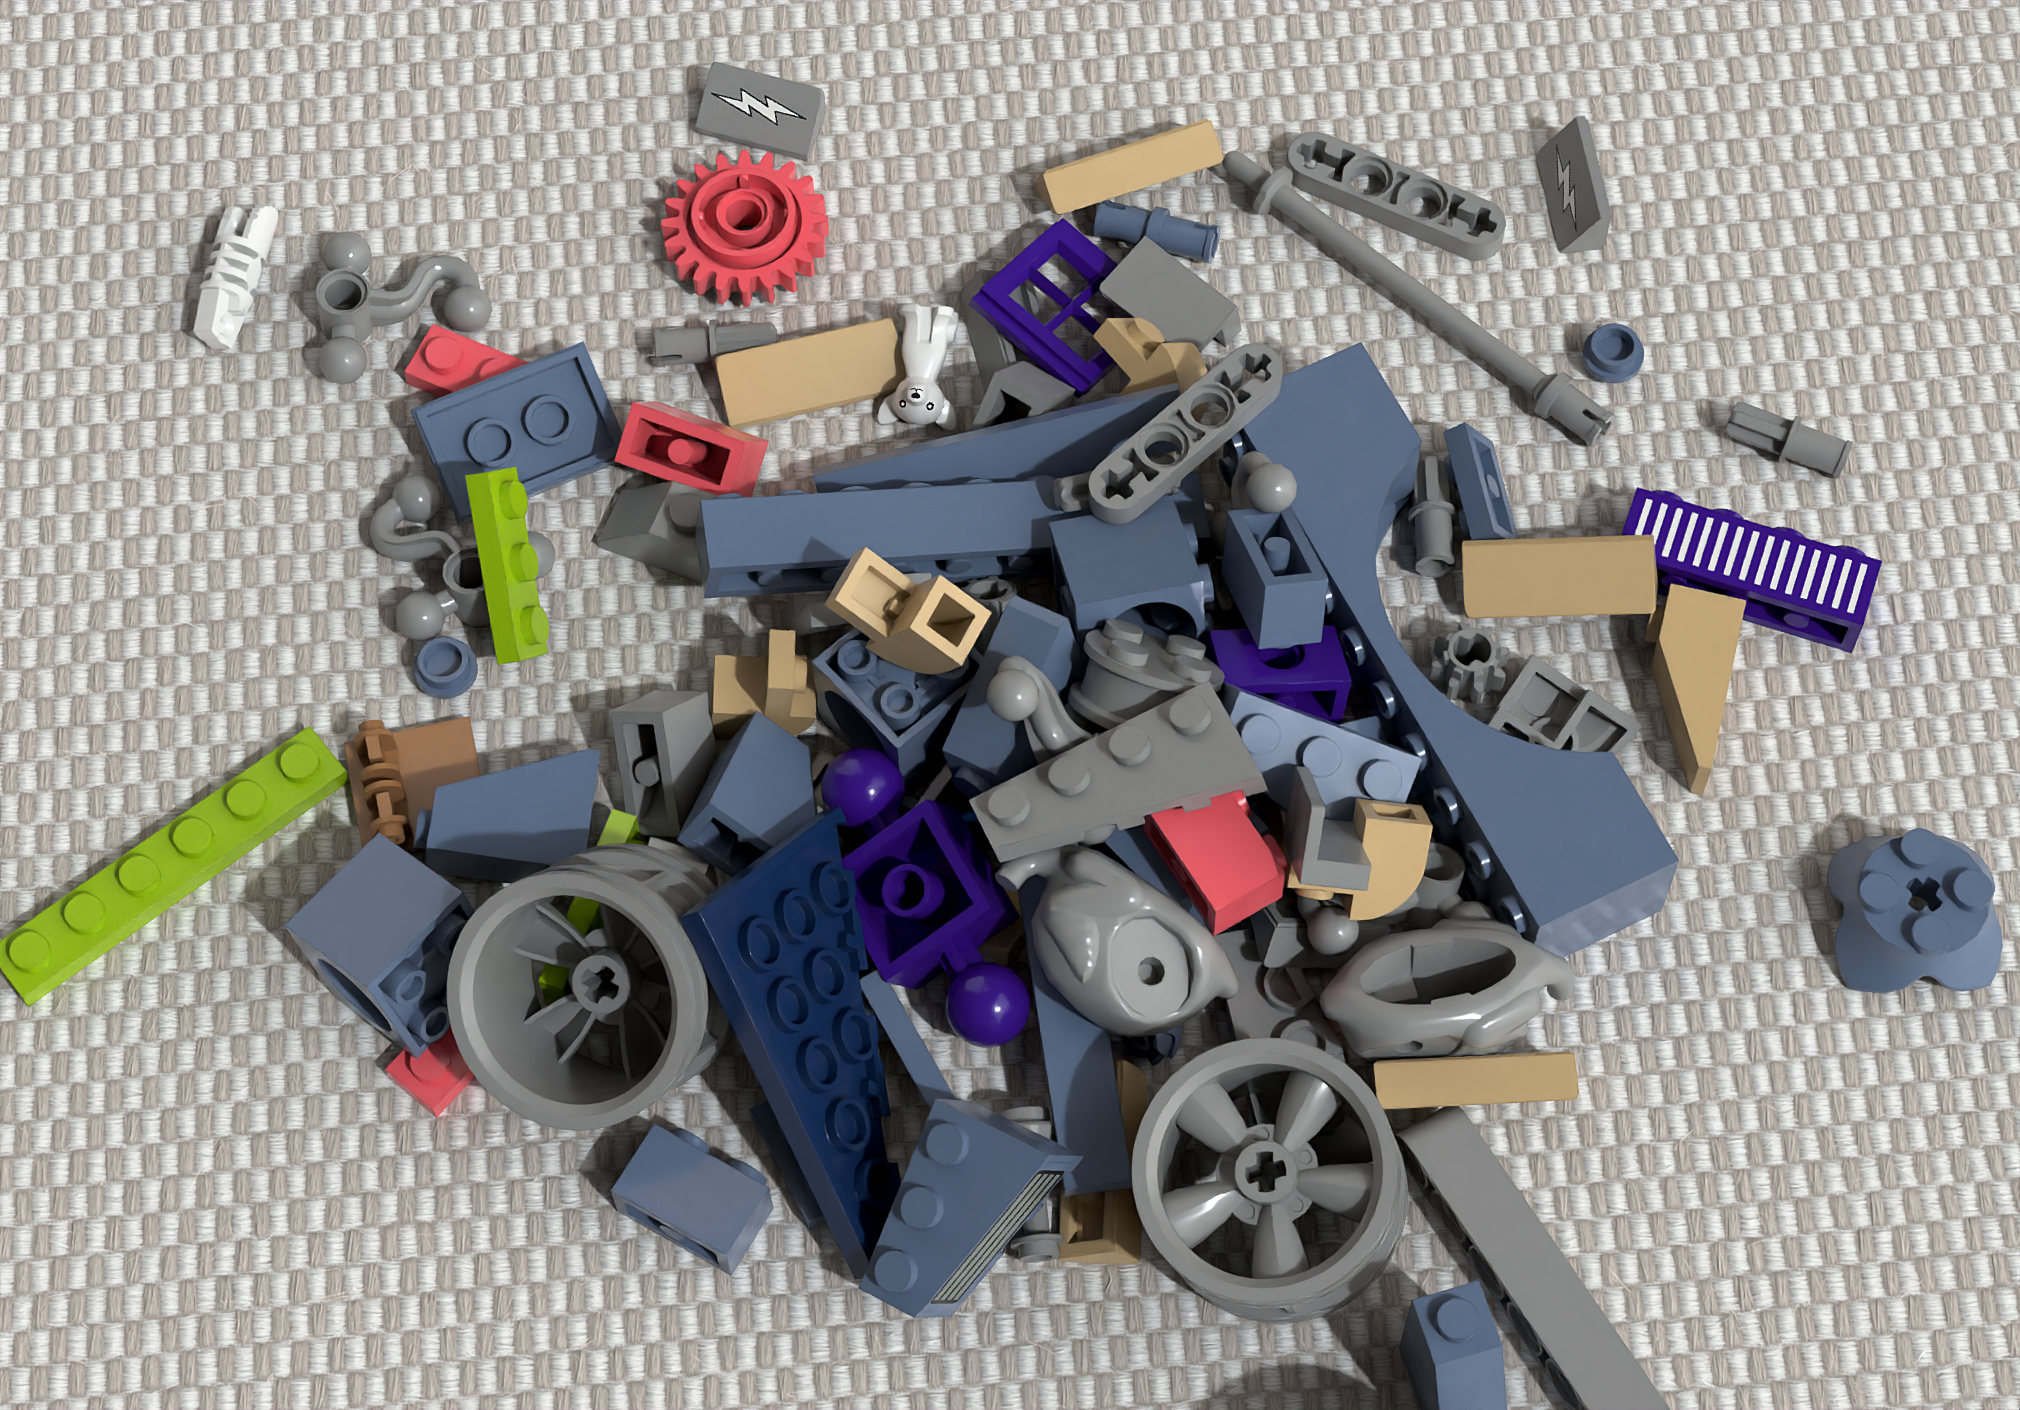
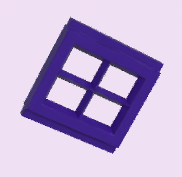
[969,218,1118,399]

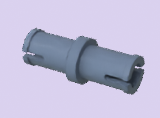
[1094,199,1220,264]

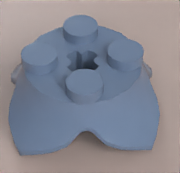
[1827,828,2003,994]

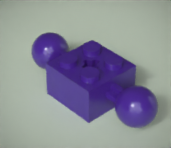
[821,747,1030,1048]

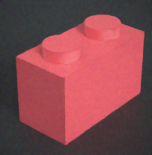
[614,401,769,498]
[1143,790,1288,936]

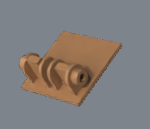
[344,716,481,851]

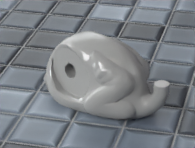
[995,844,1240,1037]
[1320,919,1575,1064]

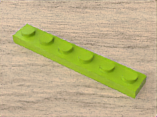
[0,725,350,1007]

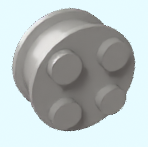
[1068,619,1225,730]

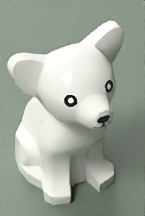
[878,303,959,432]

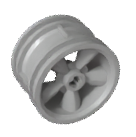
[447,843,735,1131]
[1131,1037,1408,1324]

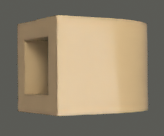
[1093,317,1207,458]
[824,547,992,674]
[711,629,816,740]
[1281,798,1433,921]

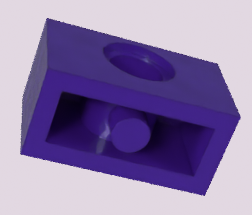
[1204,626,1352,725]

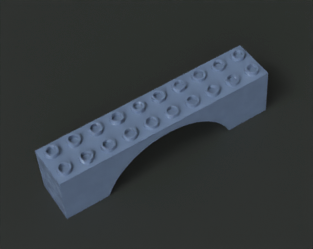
[1218,342,1679,958]

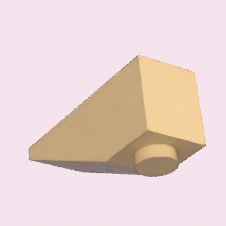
[1644,584,1746,796]

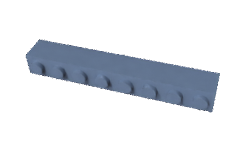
[695,471,1211,598]

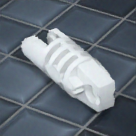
[193,204,279,349]

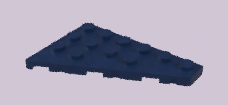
[679,806,901,1280]

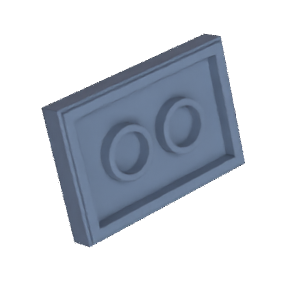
[411,341,623,526]

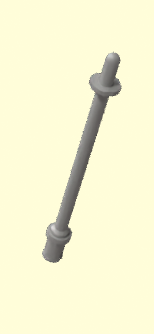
[1223,151,1616,447]

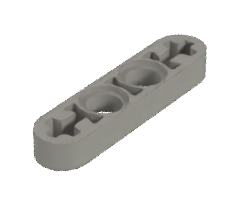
[1286,131,1506,261]
[1088,343,1283,525]

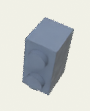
[1221,506,1328,649]
[611,1123,774,1276]

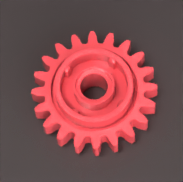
[661,150,829,307]

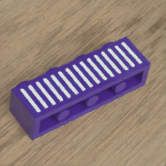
[1621,487,1882,653]

